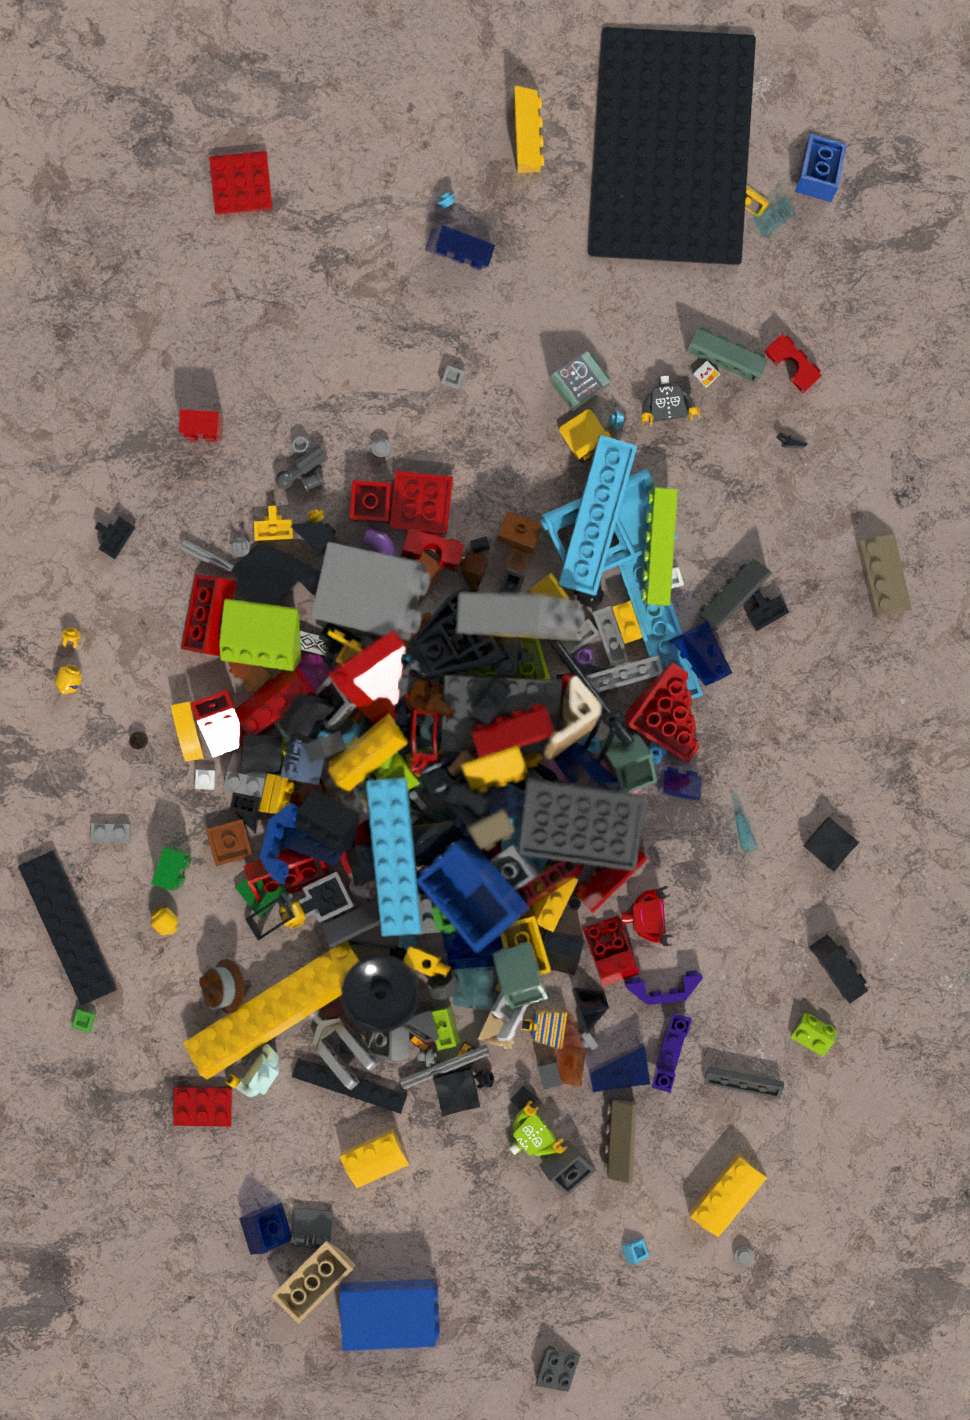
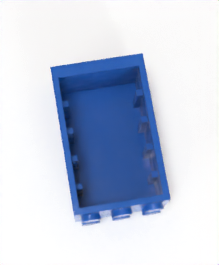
[417,837,530,953]
[340,1279,440,1351]

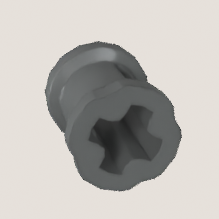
[300,469,325,493]

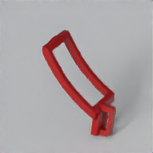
[409,708,438,775]

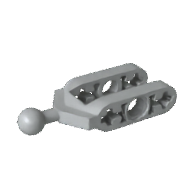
[307,1009,379,1090]

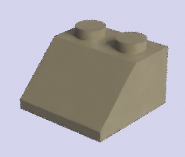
[469,810,516,850]

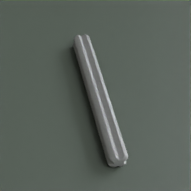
[400,1045,490,1089]

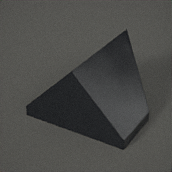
[230,792,262,834]
[572,988,609,1035]

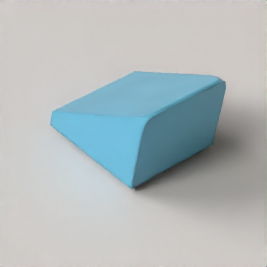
[622,1238,650,1264]

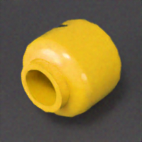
[54,665,83,694]
[279,901,306,929]
[150,907,179,936]

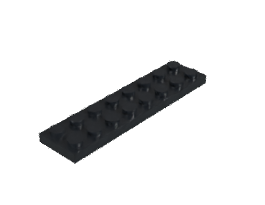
[18,850,117,1006]

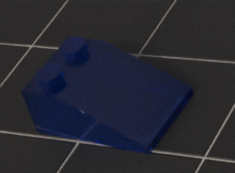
[658,767,702,801]

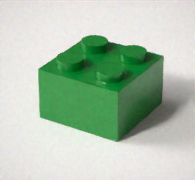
[151,845,192,891]

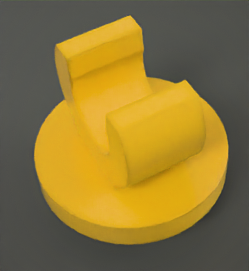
[61,628,81,648]

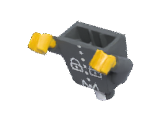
[641,376,701,426]

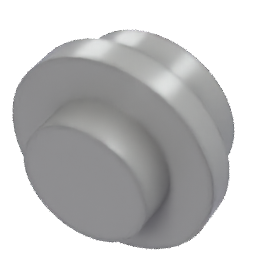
[291,436,310,455]
[371,438,391,457]
[734,1246,754,1266]

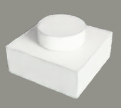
[195,770,216,790]

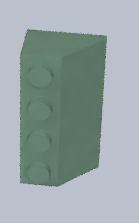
[686,328,768,383]

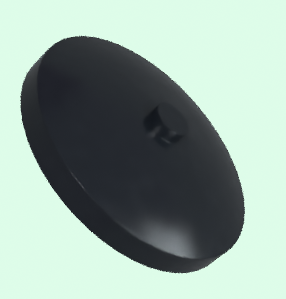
[341,954,420,1032]

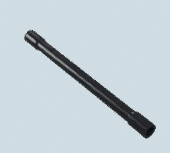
[546,639,634,747]

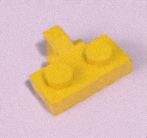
[254,506,294,541]

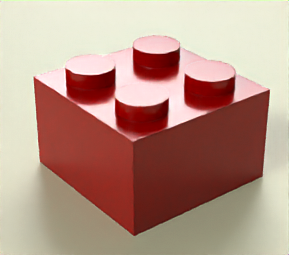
[179,409,223,443]
[350,480,392,523]

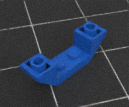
[259,804,300,884]

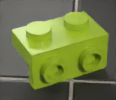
[790,1012,837,1057]

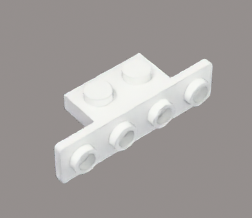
[491,991,529,1041]

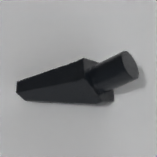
[776,432,808,448]

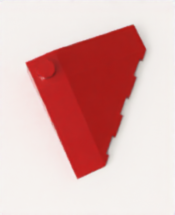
[329,630,406,724]
[624,662,699,763]

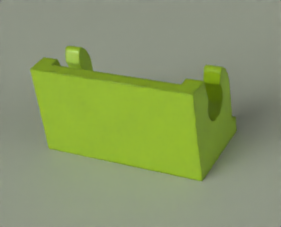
[431,1005,461,1050]

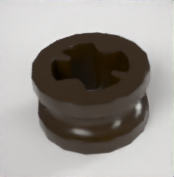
[129,732,148,749]

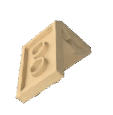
[543,676,601,761]

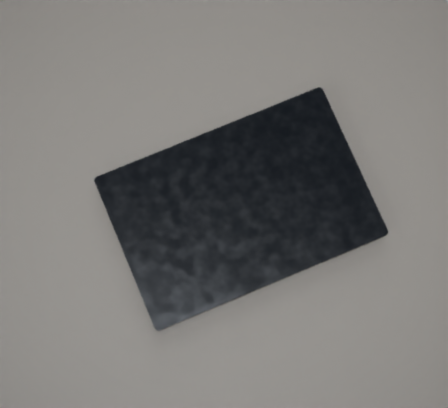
[588,27,756,265]

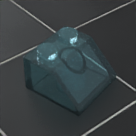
[453,967,494,1010]

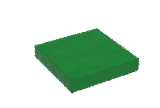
[235,878,288,917]

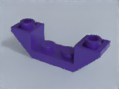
[625,970,703,1005]
[652,1013,692,1093]

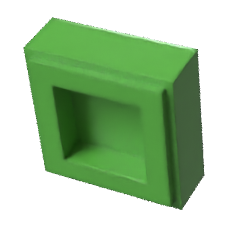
[71,1008,96,1033]

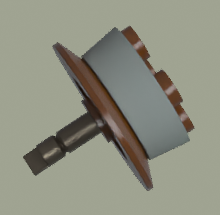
[199,959,252,1013]

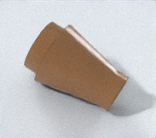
[448,749,477,777]

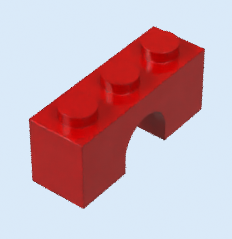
[763,334,822,394]
[401,528,464,571]

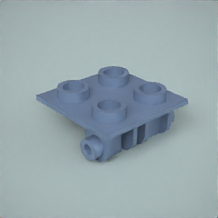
[281,739,325,785]

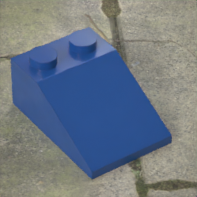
[795,134,847,202]

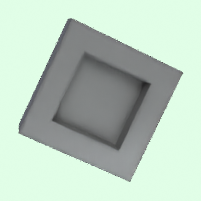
[441,365,465,391]
[580,1029,598,1051]

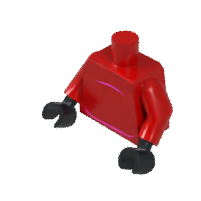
[621,886,673,946]

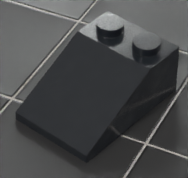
[411,821,467,867]

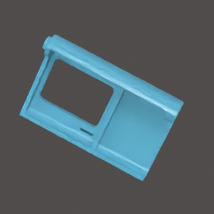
[540,469,678,572]

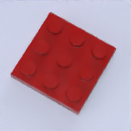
[209,151,273,215]
[390,471,453,535]

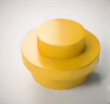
[306,508,324,523]

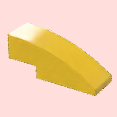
[171,701,204,762]

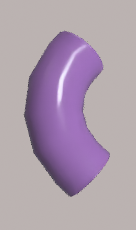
[363,525,396,557]

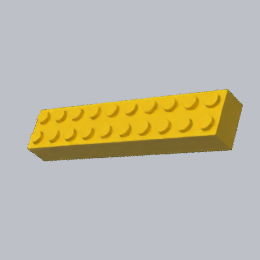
[183,940,361,1079]

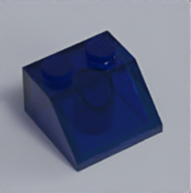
[239,1203,292,1255]

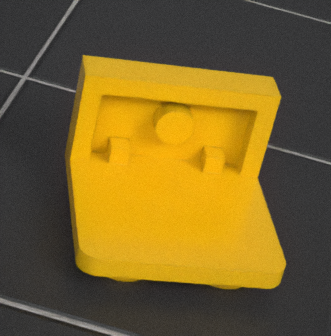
[559,409,612,461]

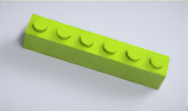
[641,488,678,606]

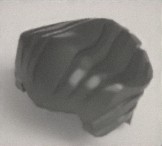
[426,968,459,1000]

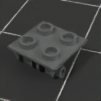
[291,1208,333,1249]
[535,1346,580,1392]

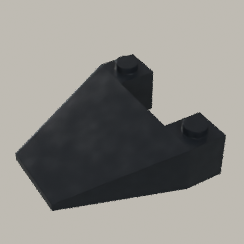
[234,541,320,606]
[408,587,507,677]

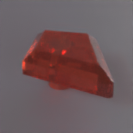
[320,996,346,1020]

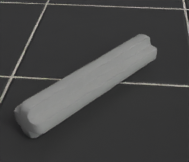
[180,540,234,574]

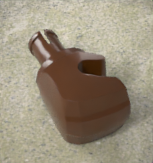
[408,678,456,720]

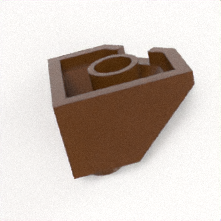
[459,551,489,594]

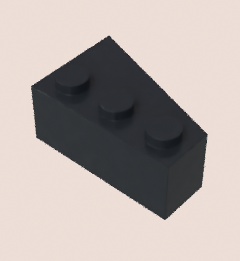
[808,934,868,1004]

